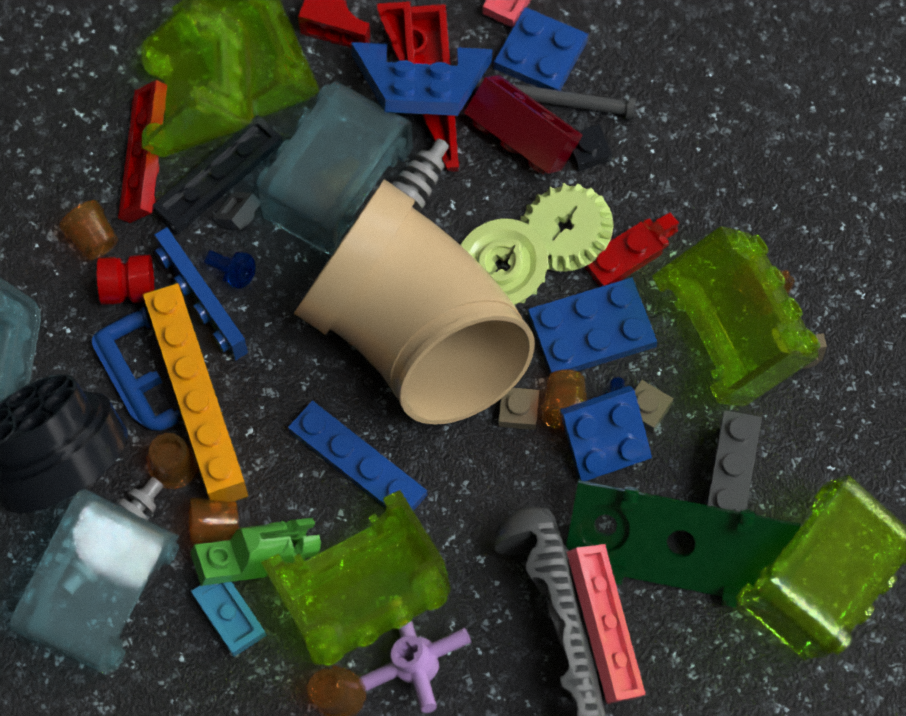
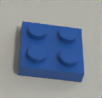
[494,7,588,91]
[559,386,652,481]

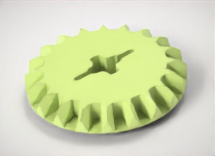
[521,183,613,272]
[461,219,549,305]

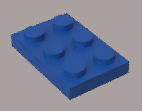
[528,277,657,379]

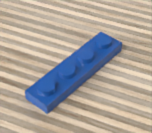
[154,227,248,360]
[288,400,427,523]

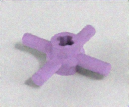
[360,608,471,713]

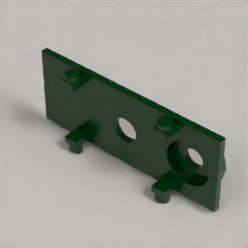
[566,480,801,608]

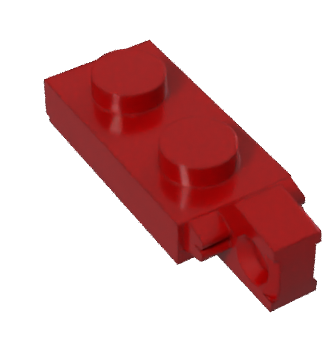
[585,212,679,287]

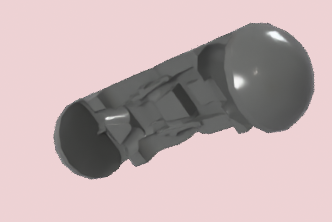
[494,506,606,716]

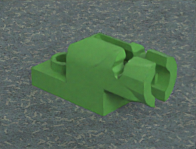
[190,518,321,586]

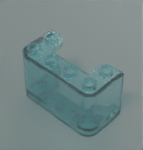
[257,81,413,256]

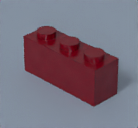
[464,75,583,174]

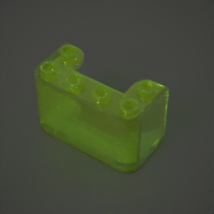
[652,226,820,406]
[735,475,906,660]
[261,490,451,666]

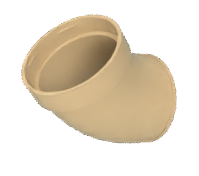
[294,179,535,424]

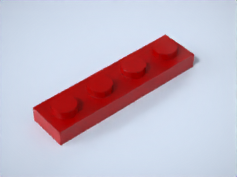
[118,80,167,223]

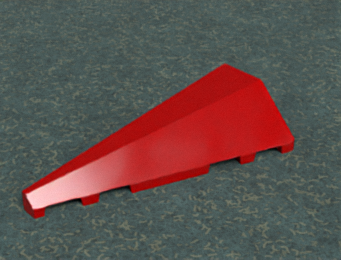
[377,1,459,172]

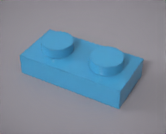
[191,582,266,657]

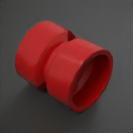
[97,255,155,305]

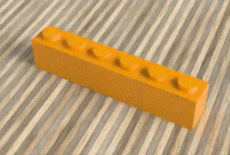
[143,283,249,508]

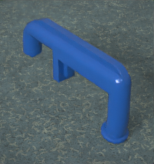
[92,306,181,431]

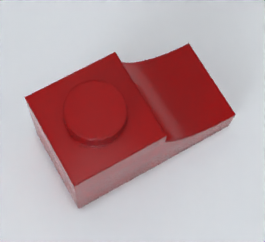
[298,0,371,48]

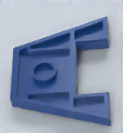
[351,42,493,116]

